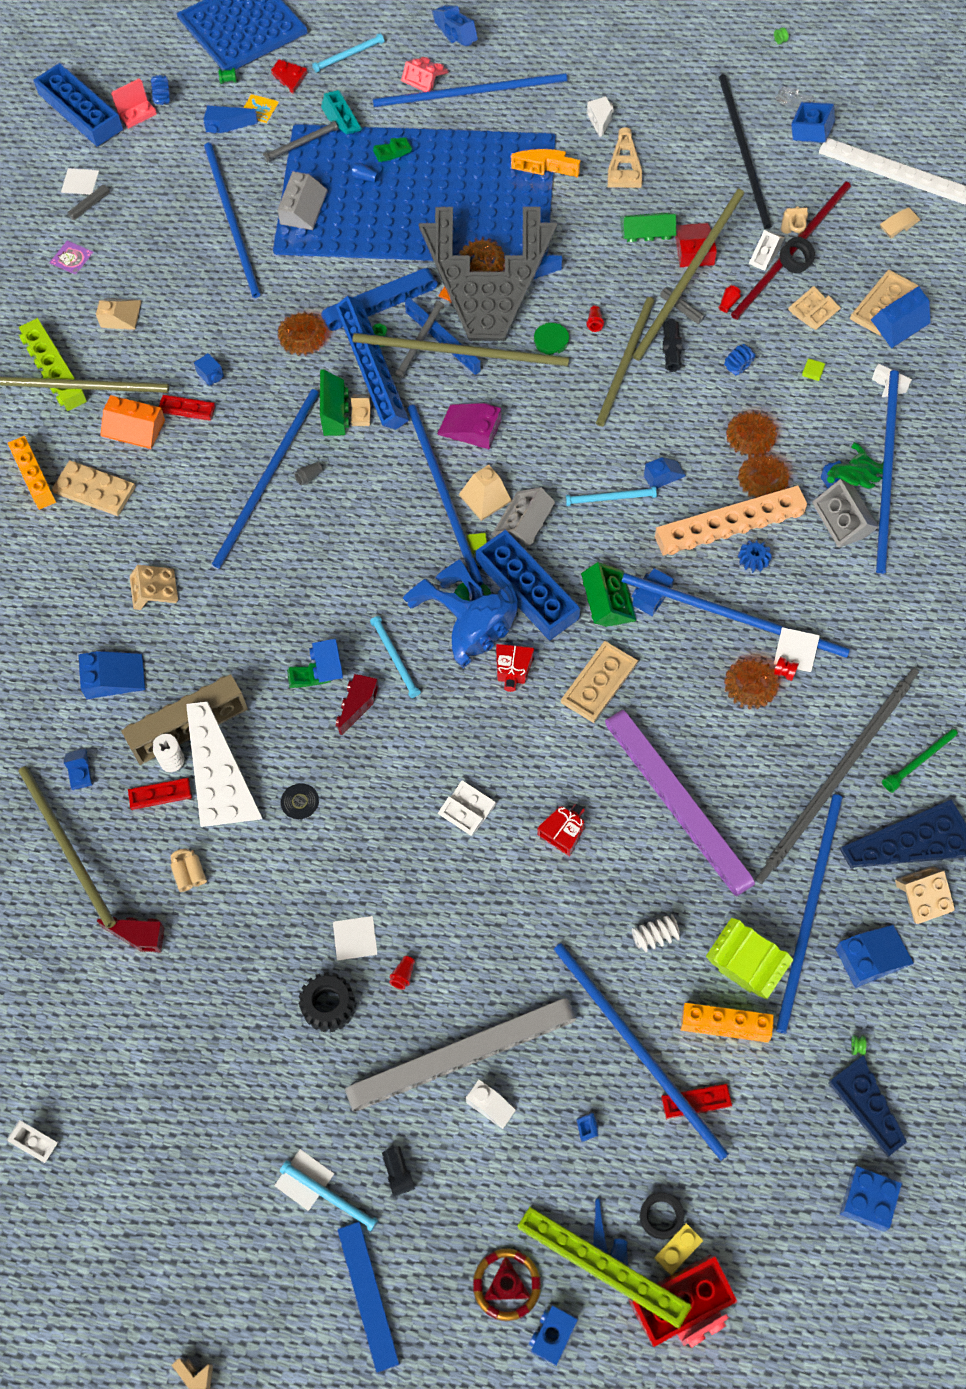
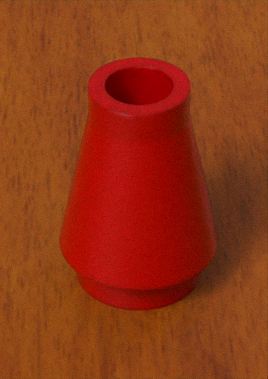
[718,285,741,313]
[586,306,604,332]
[389,956,415,990]

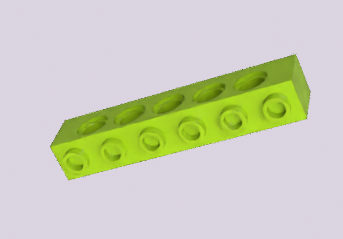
[18,318,87,411]

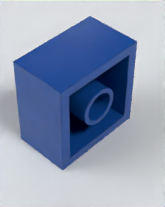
[791,102,835,143]
[839,1166,902,1232]

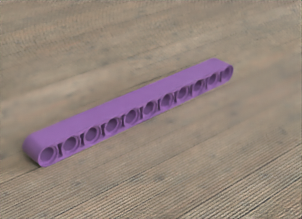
[605,710,755,896]

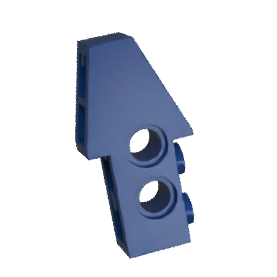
[432,5,478,46]

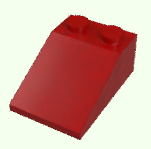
[675,223,717,267]

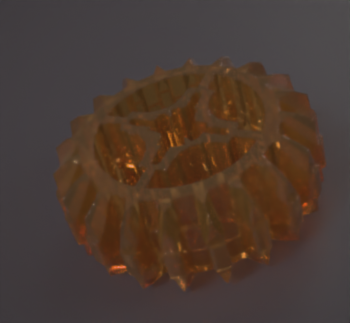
[460,236,505,272]
[278,311,326,356]
[726,410,777,458]
[738,453,789,498]
[724,657,779,710]

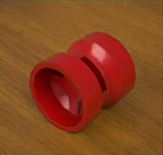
[773,656,799,681]

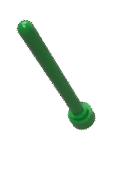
[882,729,958,793]

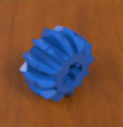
[151,75,170,105]
[724,344,755,375]
[738,539,772,573]

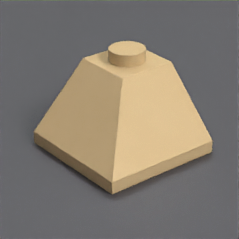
[96,298,141,330]
[459,465,511,521]

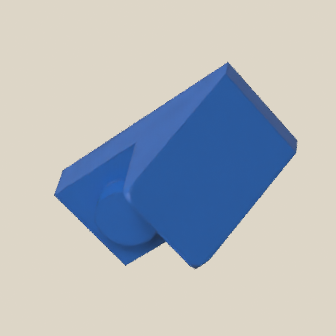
[64,748,92,790]

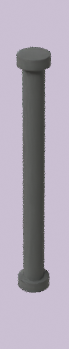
[263,121,338,163]
[394,300,445,379]

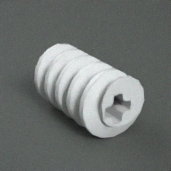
[153,734,185,772]
[632,914,680,952]

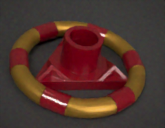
[473,1249,541,1321]

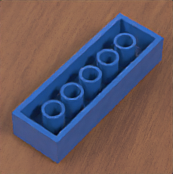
[33,63,123,147]
[476,530,580,641]

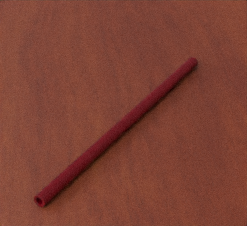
[731,181,851,320]

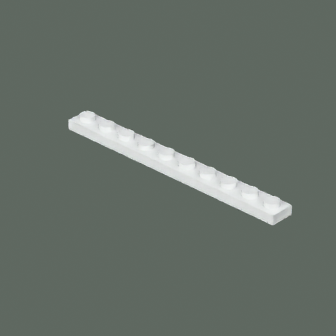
[819,138,966,205]

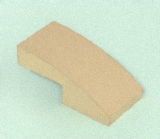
[880,208,920,238]

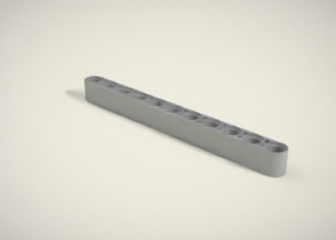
[345,998,577,1112]

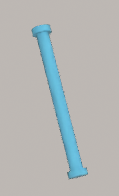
[312,33,384,73]
[565,486,657,506]
[370,616,421,698]
[280,1160,379,1231]

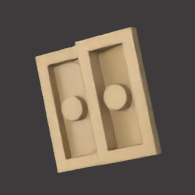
[788,286,840,330]

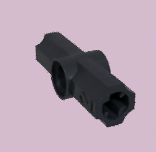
[662,319,682,372]

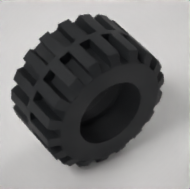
[299,972,356,1032]

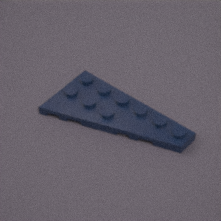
[840,799,966,868]

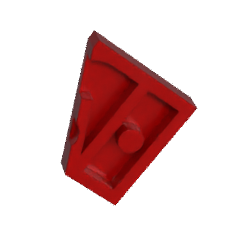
[271,59,308,94]

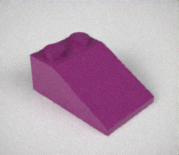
[438,403,501,449]

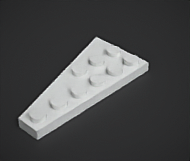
[186,702,263,827]

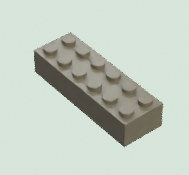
[121,674,248,765]

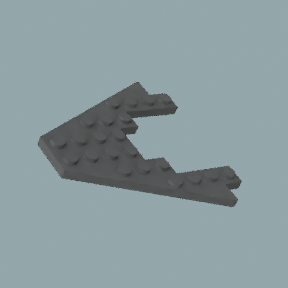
[419,207,557,341]

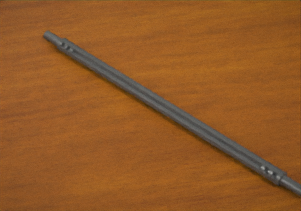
[755,668,919,884]

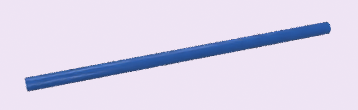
[373,73,567,107]
[204,143,261,298]
[876,370,899,574]
[212,389,319,568]
[407,405,483,586]
[621,573,850,658]
[776,795,843,1034]
[554,943,729,1161]

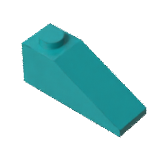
[321,90,362,135]

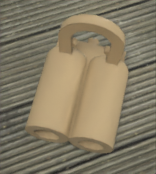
[781,206,808,234]
[170,848,207,892]

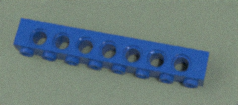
[335,296,409,430]

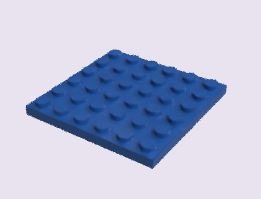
[176,0,308,70]

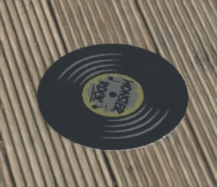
[280,783,319,820]

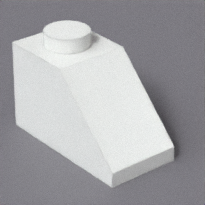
[587,97,614,137]
[749,230,784,271]
[466,1080,516,1129]

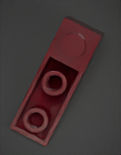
[336,674,379,735]
[97,917,165,953]

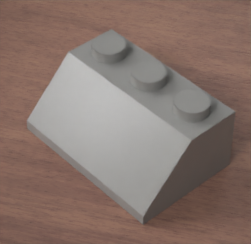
[277,171,327,230]
[812,479,878,548]
[492,487,555,547]

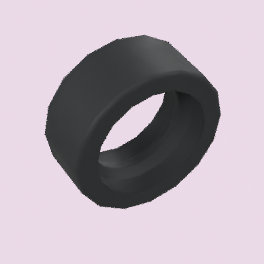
[779,237,815,273]
[639,1192,685,1240]

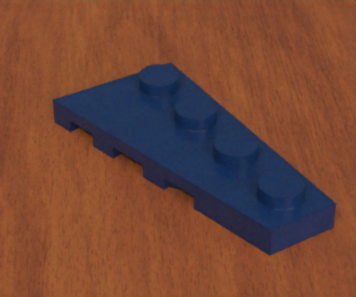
[828,1055,907,1157]

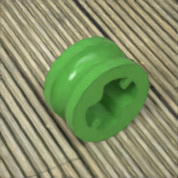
[774,27,788,45]
[851,1035,866,1056]

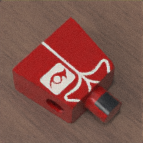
[496,644,534,692]
[537,804,585,857]

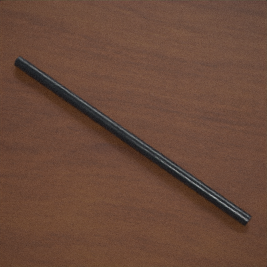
[719,74,772,229]

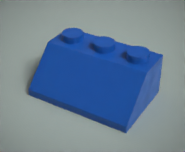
[871,286,931,349]

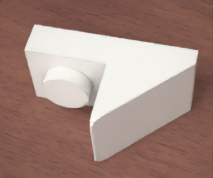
[872,364,912,397]
[6,1120,58,1163]

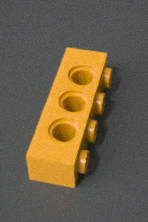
[8,436,56,510]
[680,1003,773,1042]

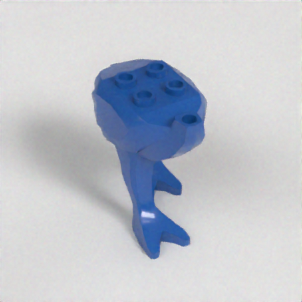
[403,559,518,668]

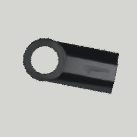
[382,1146,415,1197]

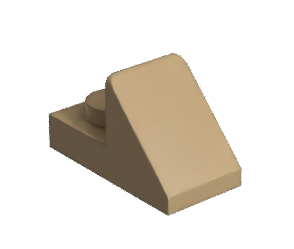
[351,394,372,426]
[172,1358,213,1389]

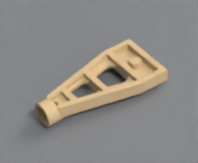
[608,127,642,188]

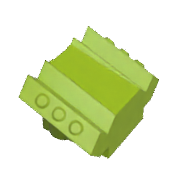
[705,918,793,999]

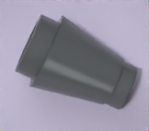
[294,462,323,485]

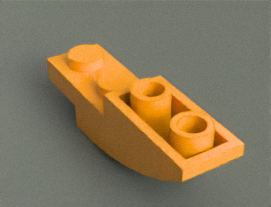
[511,149,580,177]

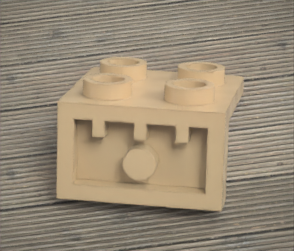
[130,565,178,610]
[895,866,955,924]

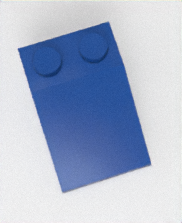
[78,651,145,699]
[835,925,914,988]

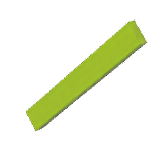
[517,1207,691,1328]

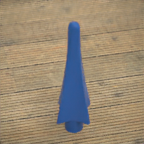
[593,1198,608,1253]

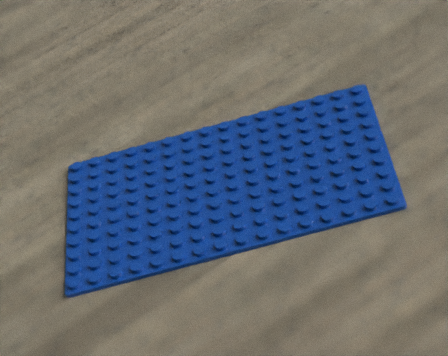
[273,124,555,264]

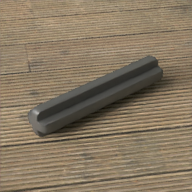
[68,184,110,220]
[660,288,704,324]

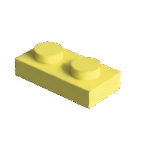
[654,1223,703,1276]

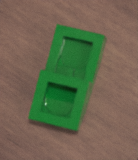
[373,137,412,162]
[287,663,331,688]

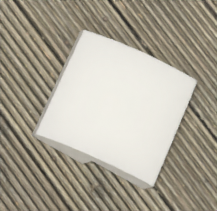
[438,781,497,836]

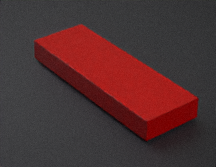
[158,395,216,421]
[128,778,192,810]
[661,1084,732,1119]

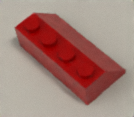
[628,1255,738,1347]

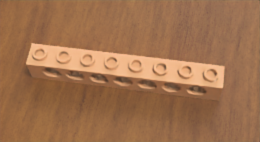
[655,486,807,556]

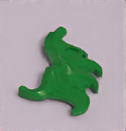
[827,442,884,489]

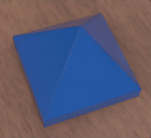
[576,1113,599,1142]

